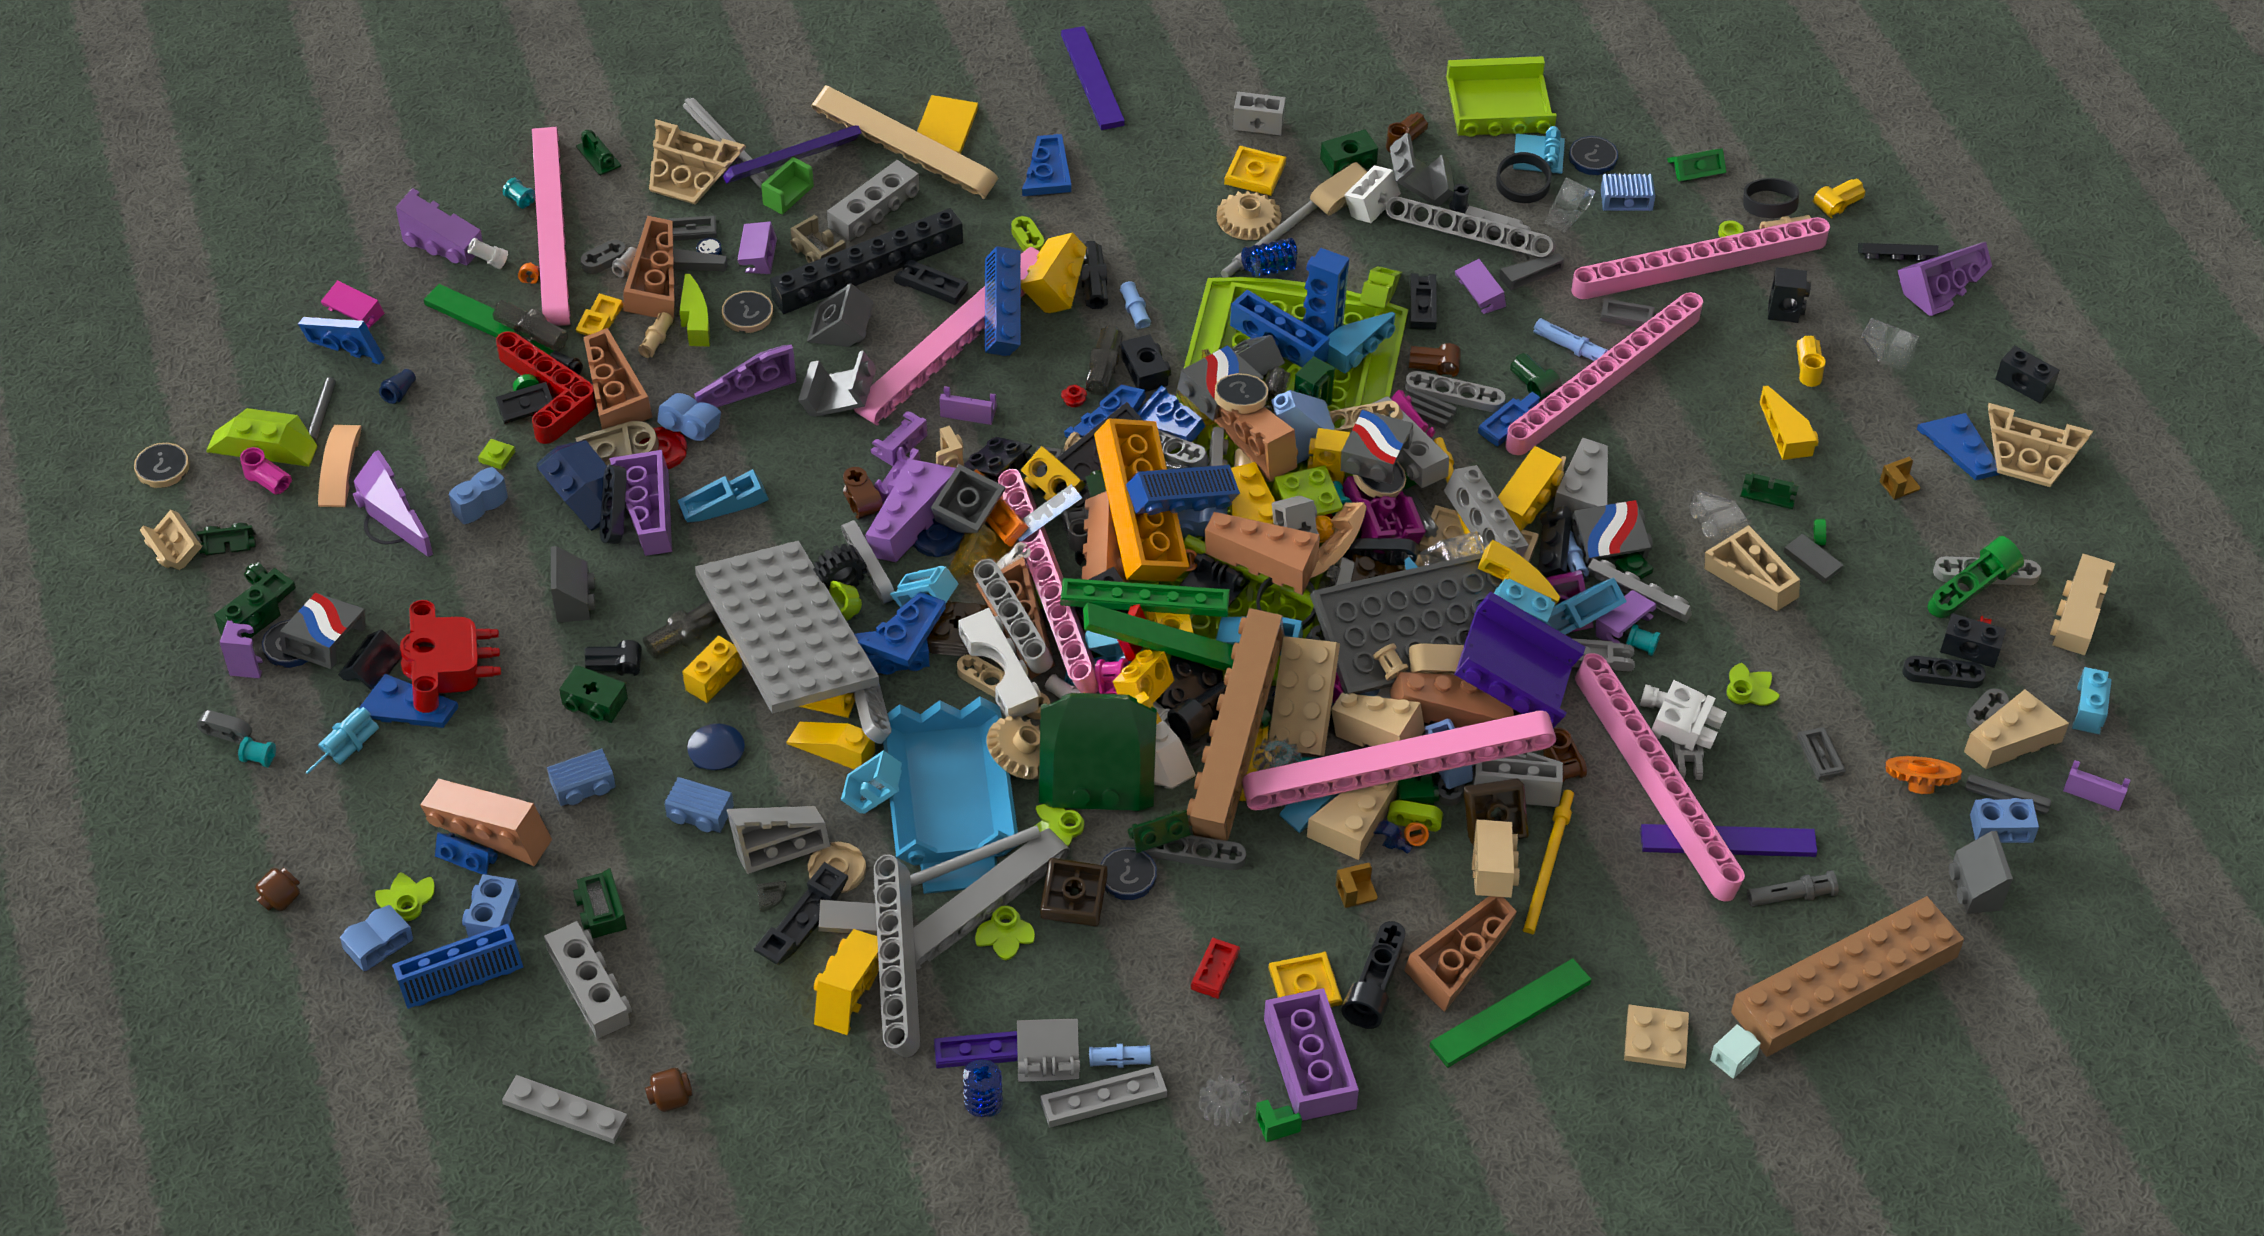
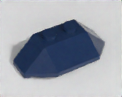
[537,440,607,531]

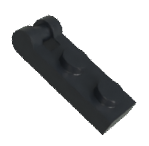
[894,260,968,305]
[1410,273,1437,329]
[1538,505,1572,578]

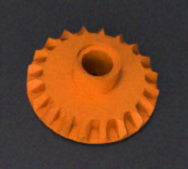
[1885,756,1962,794]

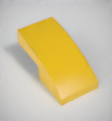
[576,293,623,336]

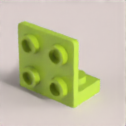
[1272,465,1343,516]

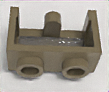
[790,215,846,263]

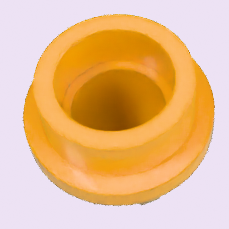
[1315,515,1335,543]

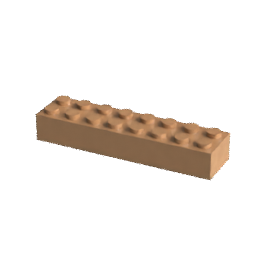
[1187,608,1284,841]
[1731,896,1964,1057]

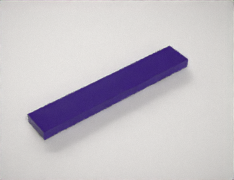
[1061,26,1124,130]
[723,125,862,184]
[1640,824,1817,857]

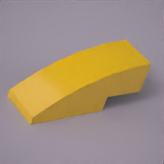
[1477,540,1560,606]

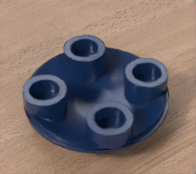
[687,724,745,770]

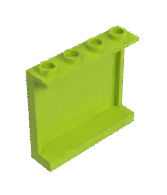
[1446,56,1557,137]

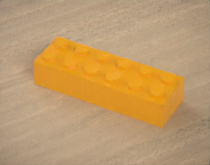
[1094,418,1189,582]

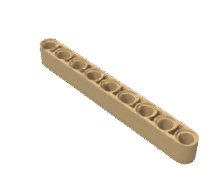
[811,85,999,199]

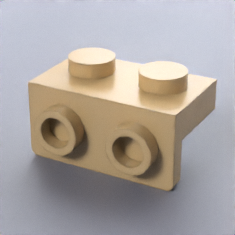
[936,426,964,468]
[140,510,202,570]

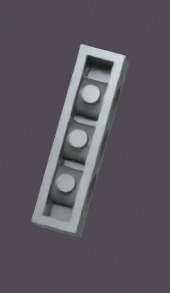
[827,160,919,242]
[1371,396,1449,488]
[1444,465,1529,557]
[544,921,632,1039]

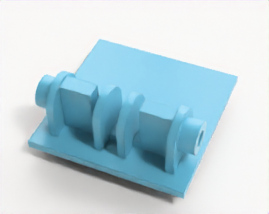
[1513,126,1565,174]

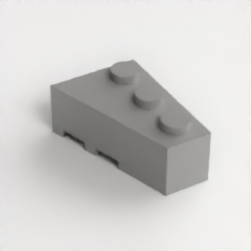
[1553,438,1608,515]
[1473,752,1563,807]
[727,806,830,874]

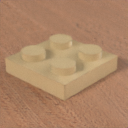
[1624,1005,1689,1069]

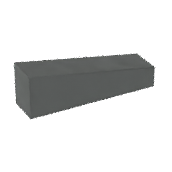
[673,248,728,271]
[1499,253,1564,291]

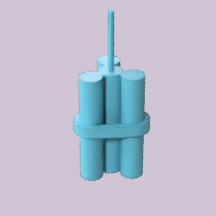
[306,707,379,774]

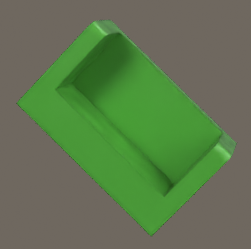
[761,157,814,215]

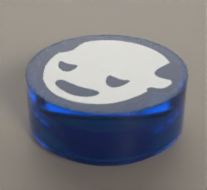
[696,238,722,255]

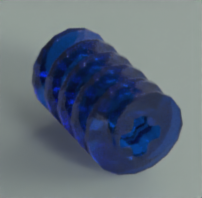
[1241,238,1298,278]
[963,1059,1003,1117]

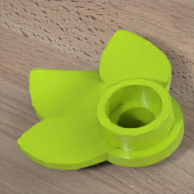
[1726,663,1780,706]
[1033,804,1084,846]
[375,872,435,921]
[975,906,1035,960]

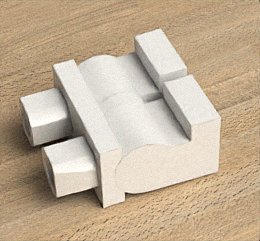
[1651,680,1727,751]

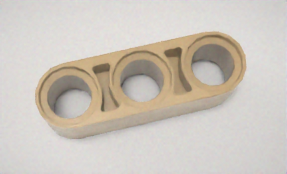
[1310,162,1367,216]
[1409,644,1464,675]

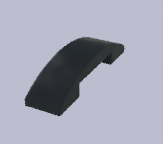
[754,862,848,965]

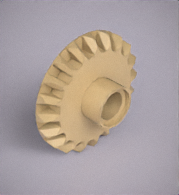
[1216,190,1281,240]
[986,715,1040,779]

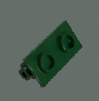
[576,130,621,176]
[1740,472,1799,509]
[196,523,256,556]
[1128,810,1191,853]

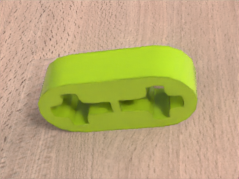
[1011,216,1044,252]
[1387,800,1443,832]

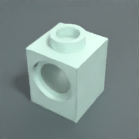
[1710,1024,1761,1079]

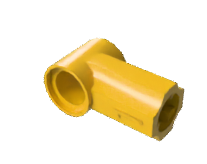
[1813,178,1866,218]
[1796,336,1826,387]

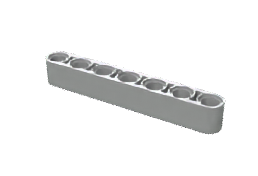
[1386,197,1556,258]
[899,828,1070,969]
[874,855,920,1057]

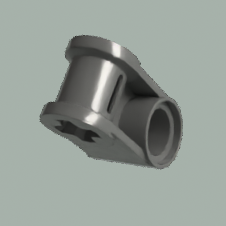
[1061,504,1089,552]

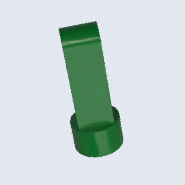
[1928,536,2024,618]

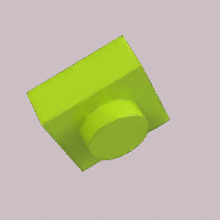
[478,439,515,470]

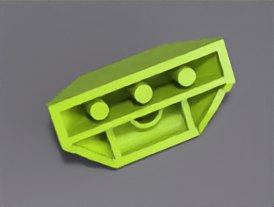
[206,408,317,467]

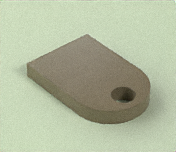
[576,421,659,466]

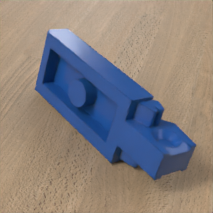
[1478,392,1540,447]

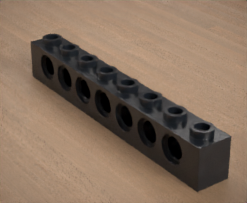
[770,208,963,315]

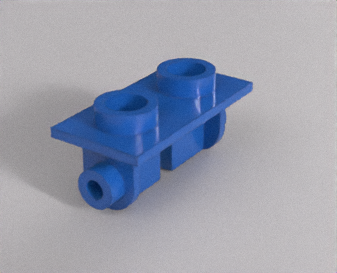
[435,832,497,875]

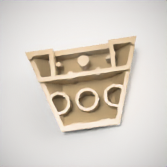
[649,119,746,204]
[1988,403,2093,487]

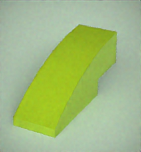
[1360,266,1402,308]
[680,274,710,347]

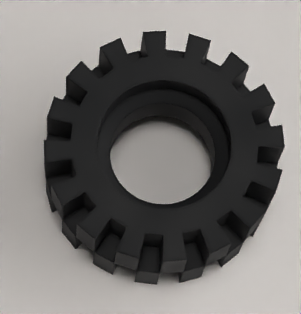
[813,544,867,591]

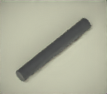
[308,377,336,441]

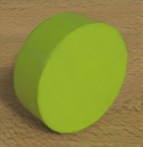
[1718,221,1744,238]

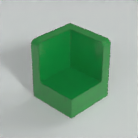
[1255,1099,1302,1142]

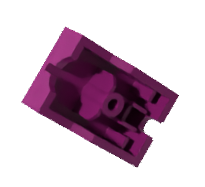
[1343,476,1426,554]

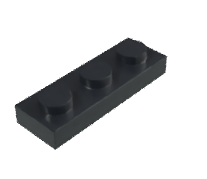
[1858,243,1939,260]

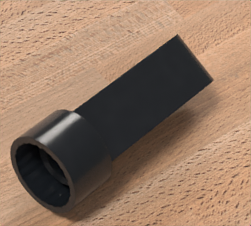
[1167,680,1227,744]
[1341,921,1406,1029]

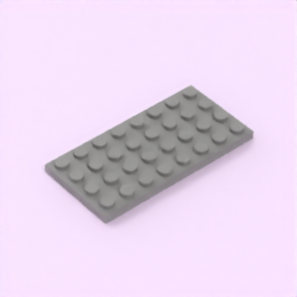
[695,541,879,713]

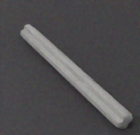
[683,98,769,188]

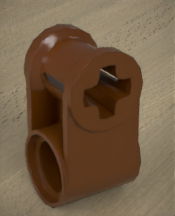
[843,467,883,519]
[1543,727,1587,783]

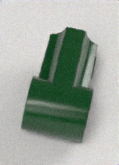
[1510,352,1562,401]

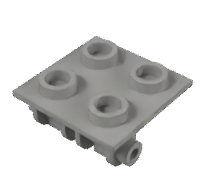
[1017,1018,1080,1082]

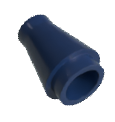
[379,369,416,404]

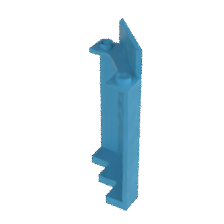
[883,696,1018,894]

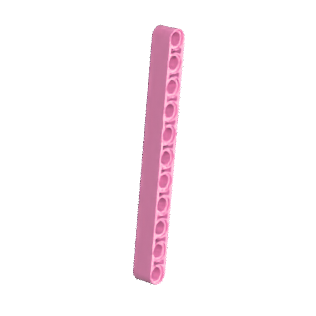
[532,127,571,328]
[1571,217,1830,299]
[854,247,1040,425]
[1506,292,1703,455]
[998,469,1099,694]
[1575,653,1745,902]
[1242,711,1556,810]

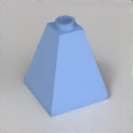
[1271,390,1335,464]

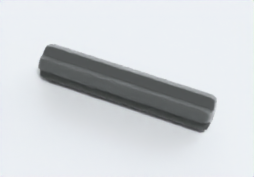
[1402,488,1438,538]
[1965,775,2051,815]

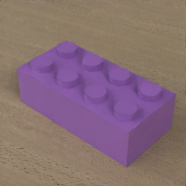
[1264,988,1359,1121]

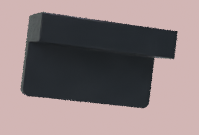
[338,629,402,690]

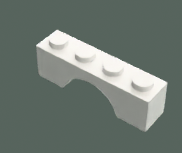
[959,608,1041,719]

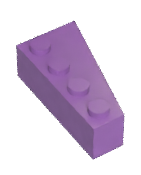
[609,450,672,556]
[865,459,956,562]

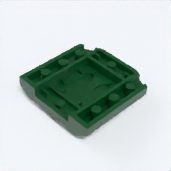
[1039,693,1157,811]

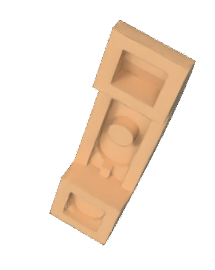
[318,425,362,507]
[1311,502,1366,578]

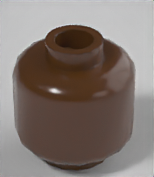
[255,867,300,911]
[645,1068,693,1112]

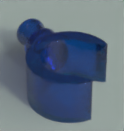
[1373,821,1412,854]

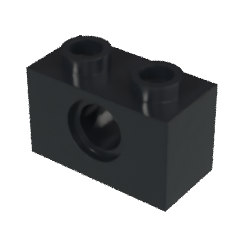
[1768,267,1811,323]
[1121,334,1171,392]
[1995,345,2060,404]
[1940,613,2006,668]

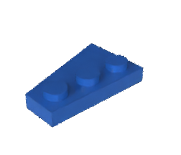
[1022,134,1071,196]
[298,317,385,365]
[1064,385,1146,438]
[1137,385,1206,442]
[1917,413,2000,480]
[858,592,946,668]
[359,674,458,728]

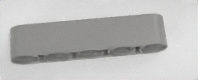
[973,559,1053,673]

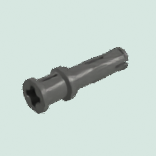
[1747,870,1839,907]

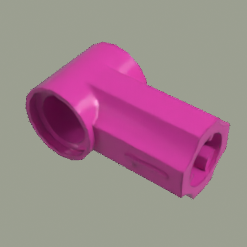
[240,447,292,495]

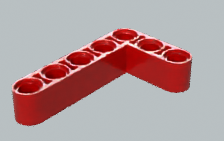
[496,331,596,444]

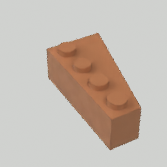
[623,216,674,320]
[1214,406,1298,481]
[1205,512,1319,595]
[1389,672,1514,728]
[420,779,552,866]
[1404,896,1517,1012]

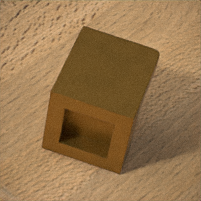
[1879,457,1920,500]
[1336,863,1378,908]

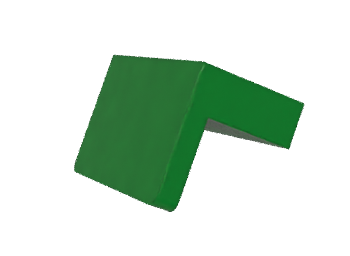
[1667,148,1727,181]

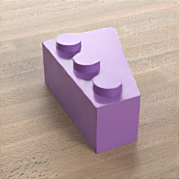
[396,188,483,265]

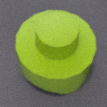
[829,581,862,621]

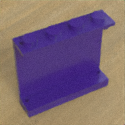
[1455,591,1586,728]

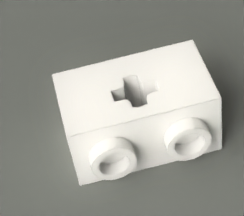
[1345,165,1401,223]

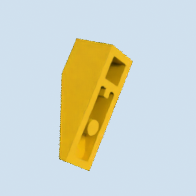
[1760,386,1818,460]
[786,722,875,770]

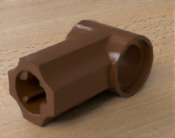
[1386,112,1428,153]
[1409,343,1461,377]

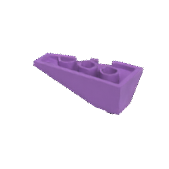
[1898,242,1992,316]
[694,345,796,408]
[353,450,433,557]

